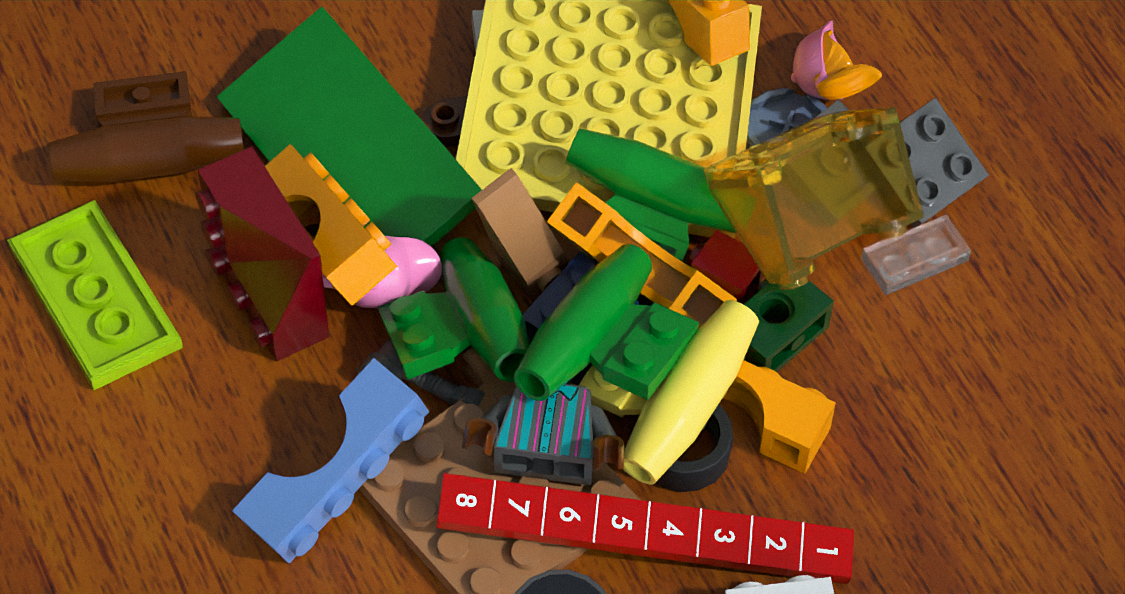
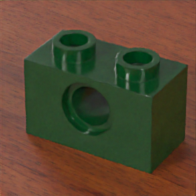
[744,265,834,372]

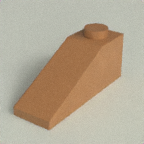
[472,168,569,302]

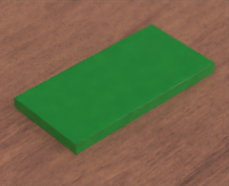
[217,6,482,246]

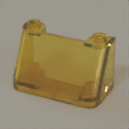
[703,107,924,290]

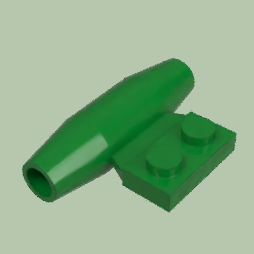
[565,128,760,262]
[378,237,530,382]
[514,244,699,401]

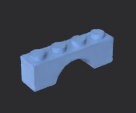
[232,358,429,564]

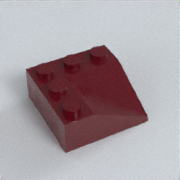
[195,146,329,362]

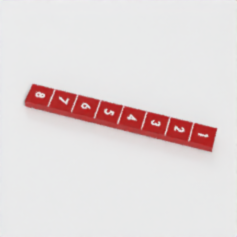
[436,473,854,584]

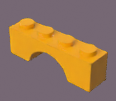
[668,0,750,66]
[265,144,398,306]
[547,182,737,329]
[723,360,836,474]

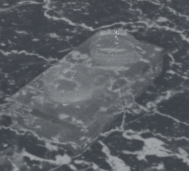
[861,214,971,296]

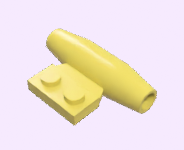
[578,300,759,485]

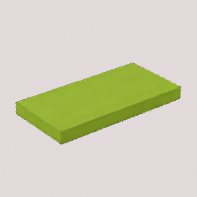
[7,200,183,390]

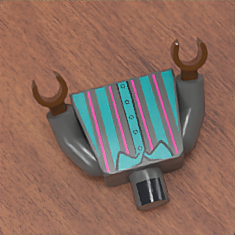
[462,379,624,485]

